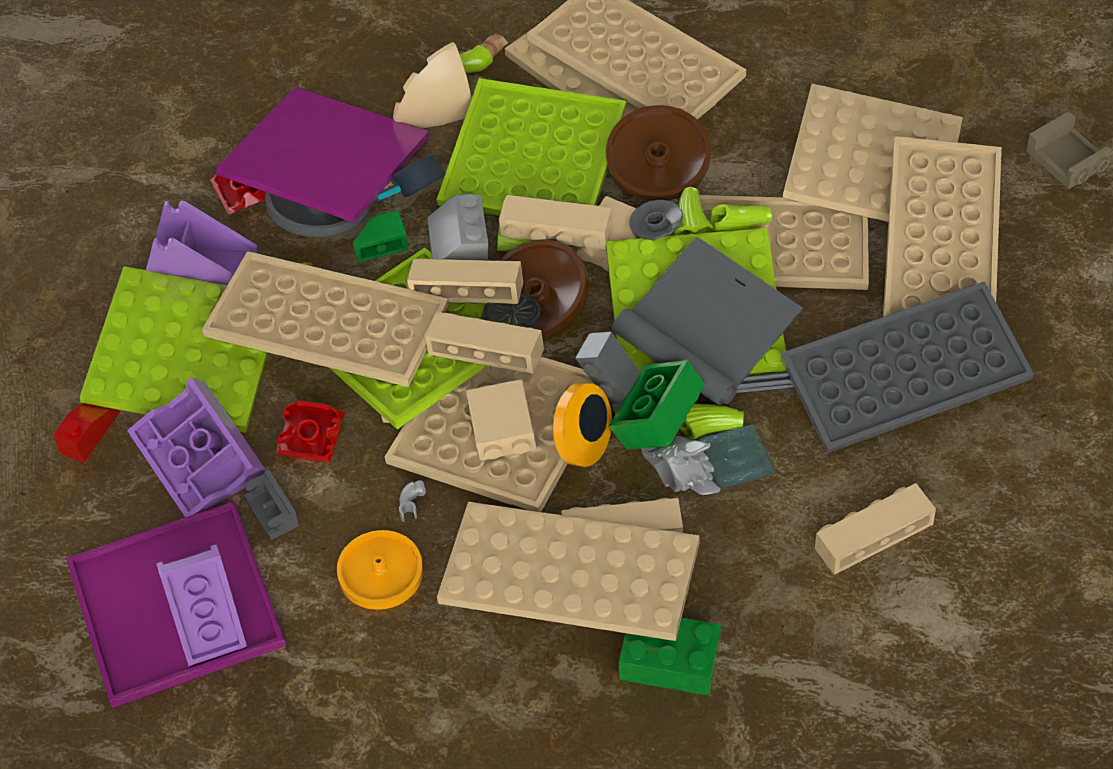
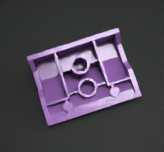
[127,377,266,518]

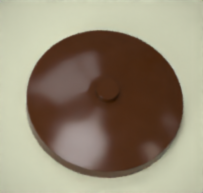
[606,105,711,201]
[499,240,589,339]

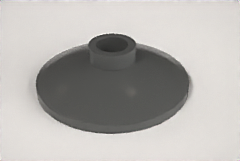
[629,200,682,240]

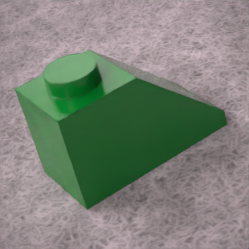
[353,211,408,264]

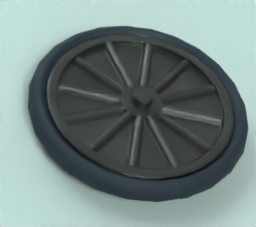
[483,293,541,328]

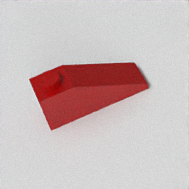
[53,403,121,463]

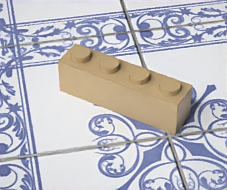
[499,195,612,250]
[407,259,523,304]
[424,312,544,374]
[815,483,936,575]
[561,498,683,533]

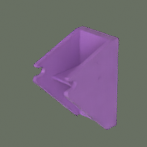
[146,201,259,285]
[156,545,247,666]

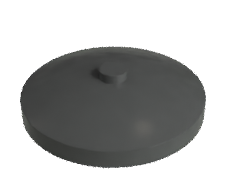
[265,192,371,237]

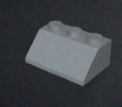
[427,194,488,261]

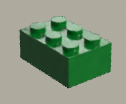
[609,360,705,450]
[619,618,721,696]

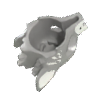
[641,435,721,495]

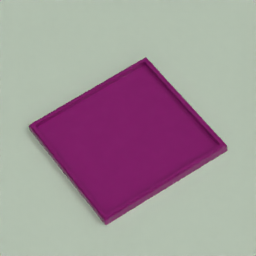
[216,87,429,223]
[66,501,286,708]

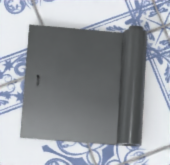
[612,237,803,406]

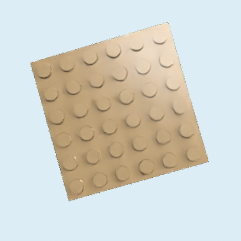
[782,84,963,222]
[385,357,594,512]

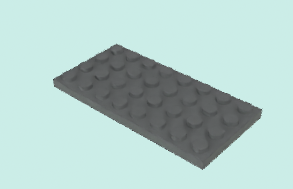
[781,281,1034,453]

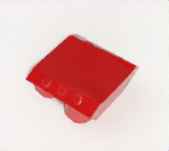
[210,174,265,215]
[276,401,345,463]

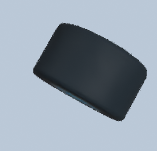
[393,154,445,197]

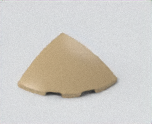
[393,42,472,128]

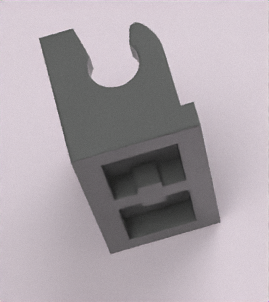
[244,470,299,540]

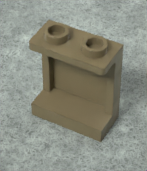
[1026,111,1112,189]

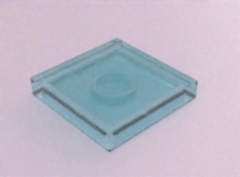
[700,424,773,489]

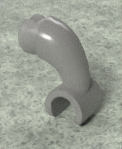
[399,480,426,522]

